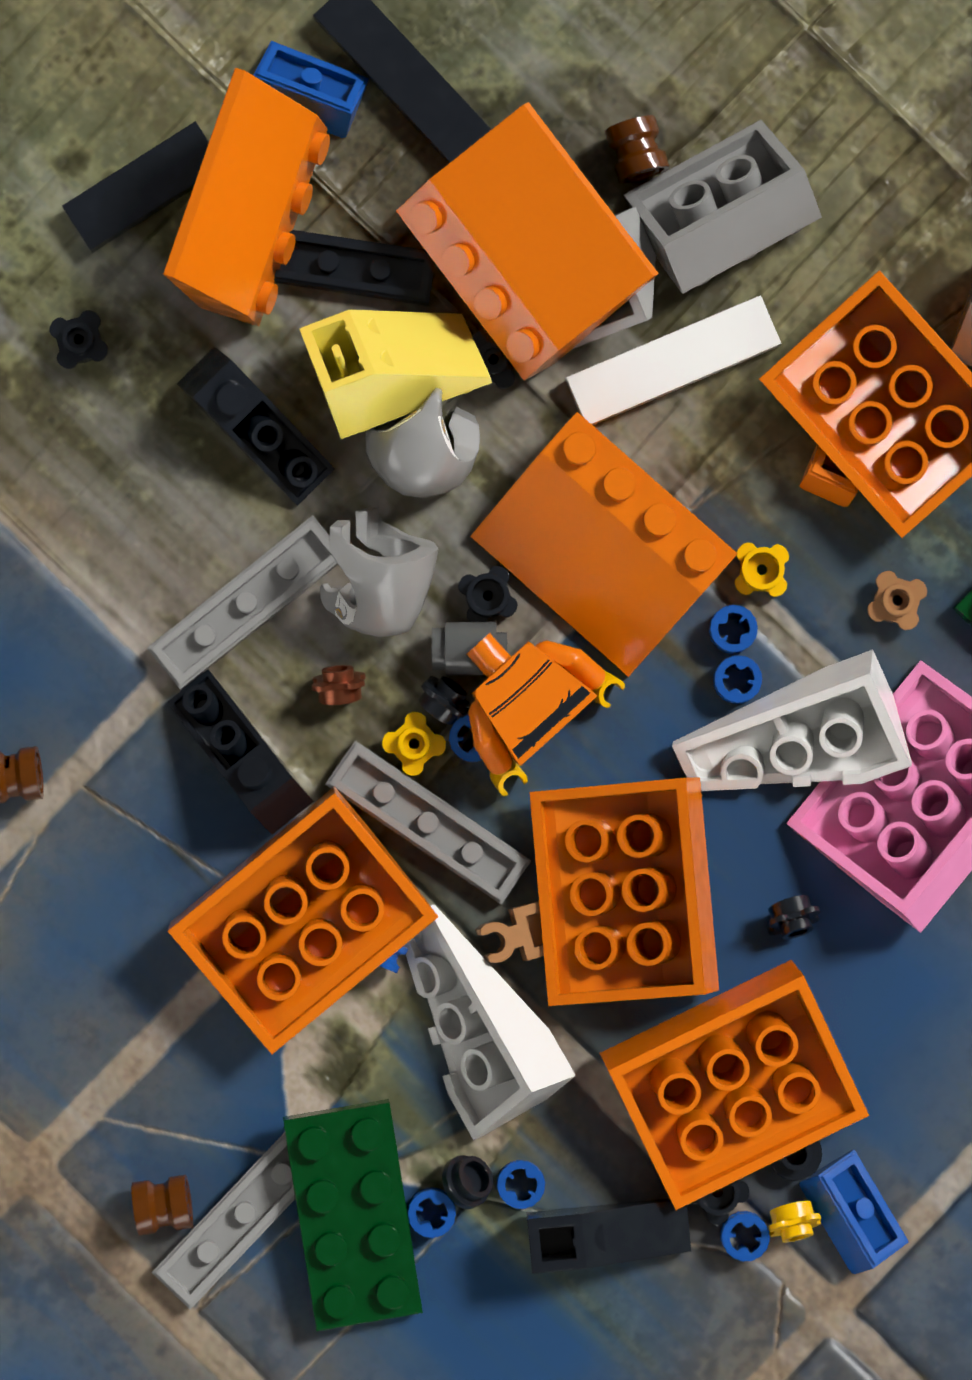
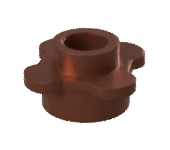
[312,665,366,705]

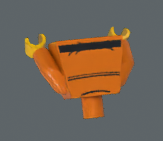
[466,633,625,796]

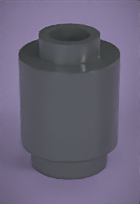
[432,622,507,675]

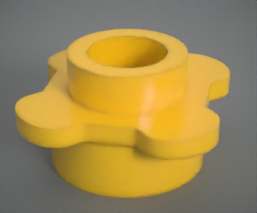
[735,543,789,597]
[382,712,446,776]
[768,1201,821,1243]

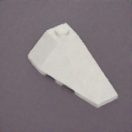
[672,650,912,791]
[404,904,576,1140]

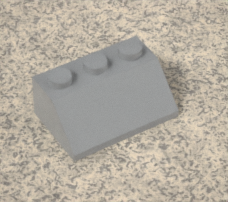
[623,120,822,294]

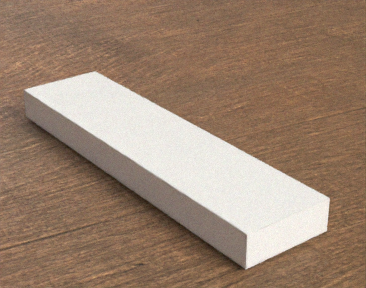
[566,295,782,425]

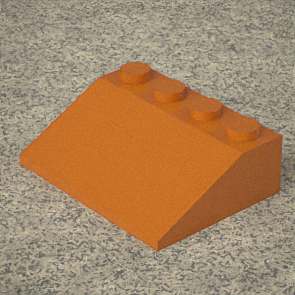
[163,68,330,327]
[396,102,659,380]
[759,270,972,538]
[470,412,738,677]
[530,777,719,1006]
[168,786,439,1054]
[599,960,869,1210]

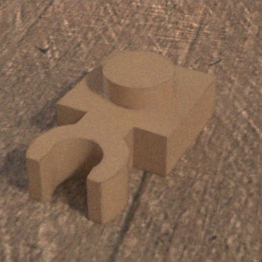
[475,900,544,963]

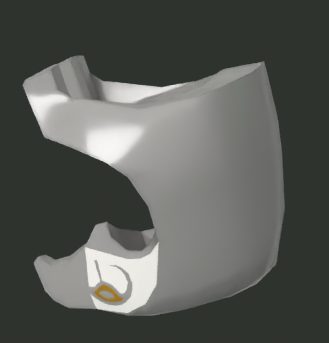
[365,388,480,498]
[320,507,439,637]

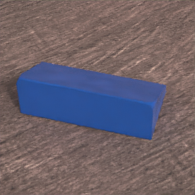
[253,41,369,138]
[799,1150,909,1274]

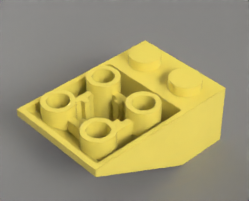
[299,310,492,439]

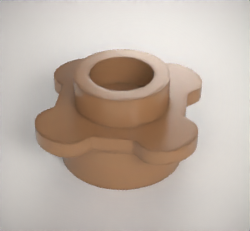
[867,571,927,630]

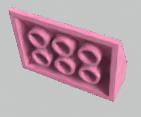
[786,660,972,933]

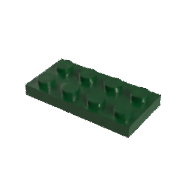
[283,1099,423,1331]

